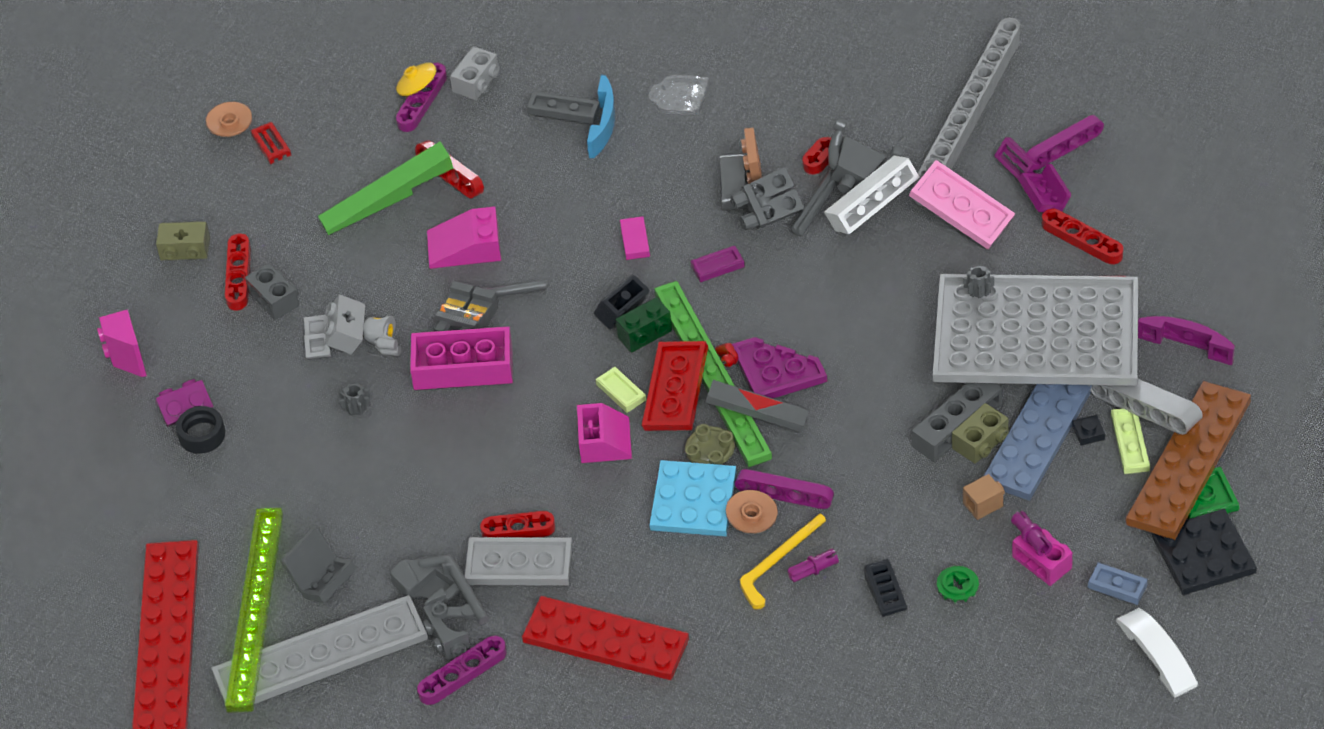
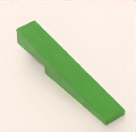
[318,141,453,235]

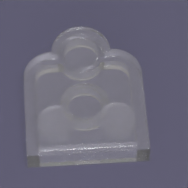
[649,75,711,116]

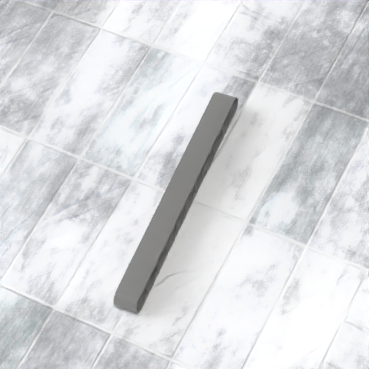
[914,18,1020,206]

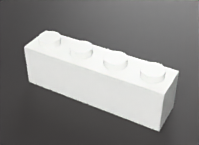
[824,155,920,234]

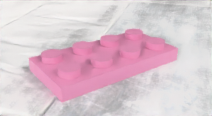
[909,160,1015,250]

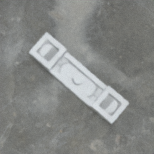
[1116,608,1198,698]

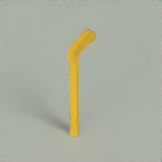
[740,514,826,609]

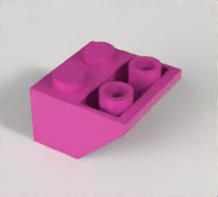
[577,403,632,463]

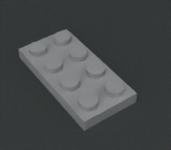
[465,537,573,586]

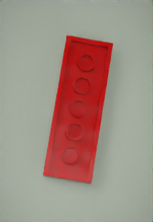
[522,596,689,681]

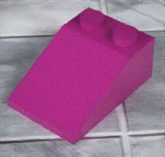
[427,206,501,269]

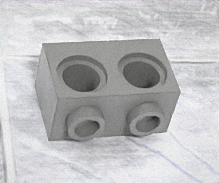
[450,47,500,100]

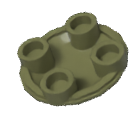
[685,424,735,465]

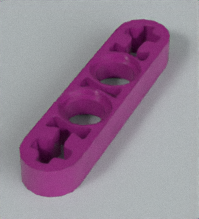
[396,63,447,132]
[1027,115,1104,170]
[735,469,834,509]
[417,636,507,705]

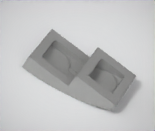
[304,315,331,359]

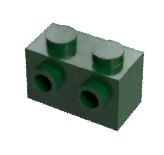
[616,297,672,353]

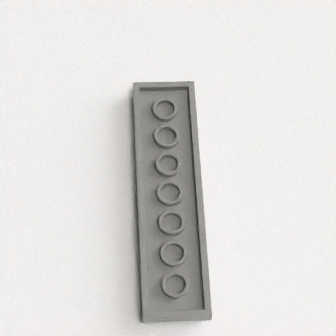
[211,595,428,713]

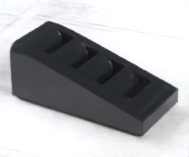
[864,559,907,617]

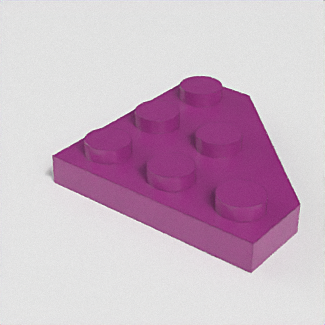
[732,337,827,398]

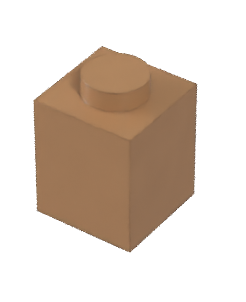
[963,474,1005,520]

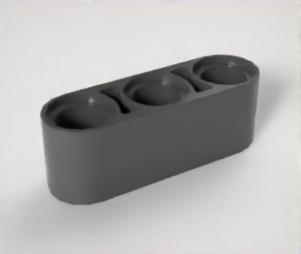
[720,153,747,210]

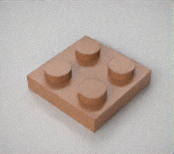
[741,127,762,184]

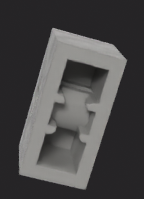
[324,294,365,354]

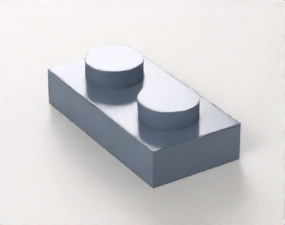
[1088,563,1148,605]

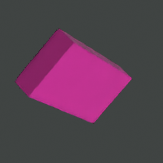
[620,216,650,260]

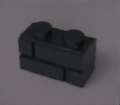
[594,274,650,330]

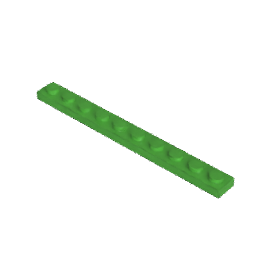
[654,281,772,467]

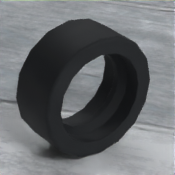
[176,406,225,454]

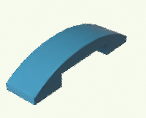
[587,75,615,158]

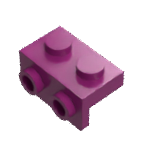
[1018,164,1071,213]
[155,379,213,427]

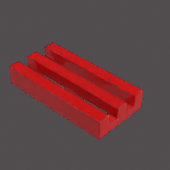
[251,122,291,164]

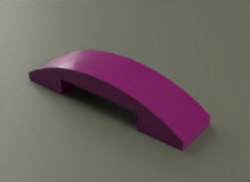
[1138,316,1235,366]

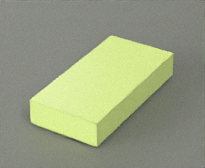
[596,367,646,413]

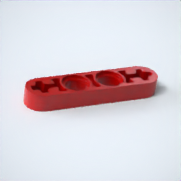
[415,140,484,198]
[1042,209,1123,265]
[225,233,251,311]

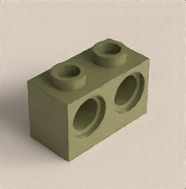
[952,403,1009,464]

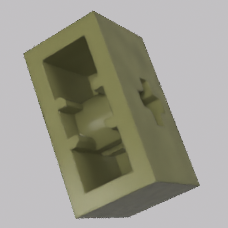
[156,221,210,260]

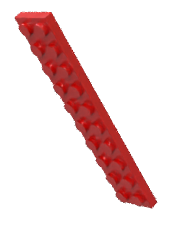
[132,540,199,729]

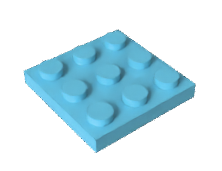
[650,460,737,537]

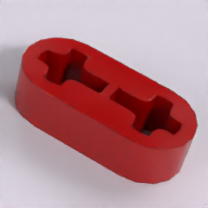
[803,137,831,175]

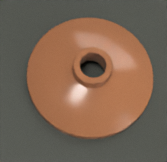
[206,102,252,137]
[726,490,777,533]

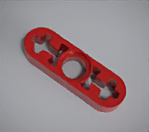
[480,511,555,538]

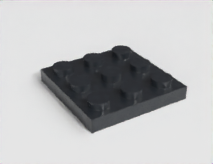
[1152,508,1257,596]

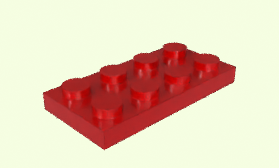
[642,341,708,431]

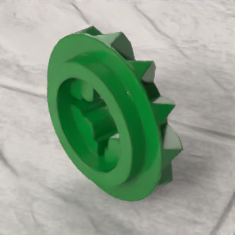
[937,566,979,603]

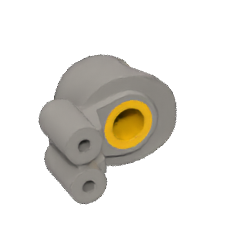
[363,315,401,356]

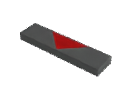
[706,380,809,432]

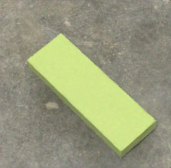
[1111,409,1150,474]

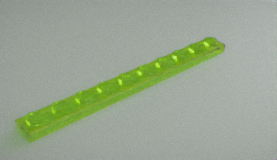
[225,508,283,712]

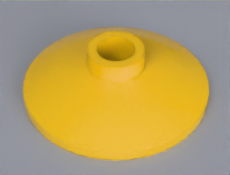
[396,63,436,96]

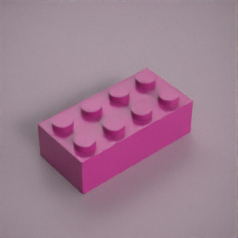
[410,327,513,390]

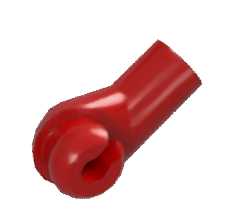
[715,343,739,367]

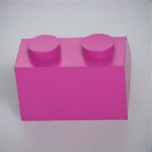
[97,310,147,377]

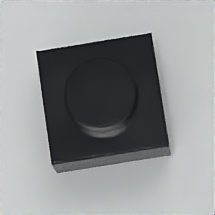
[1072,415,1105,446]

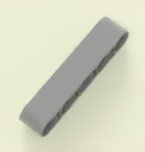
[1088,378,1203,435]

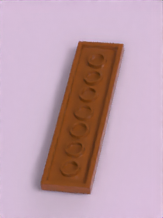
[1126,381,1251,540]

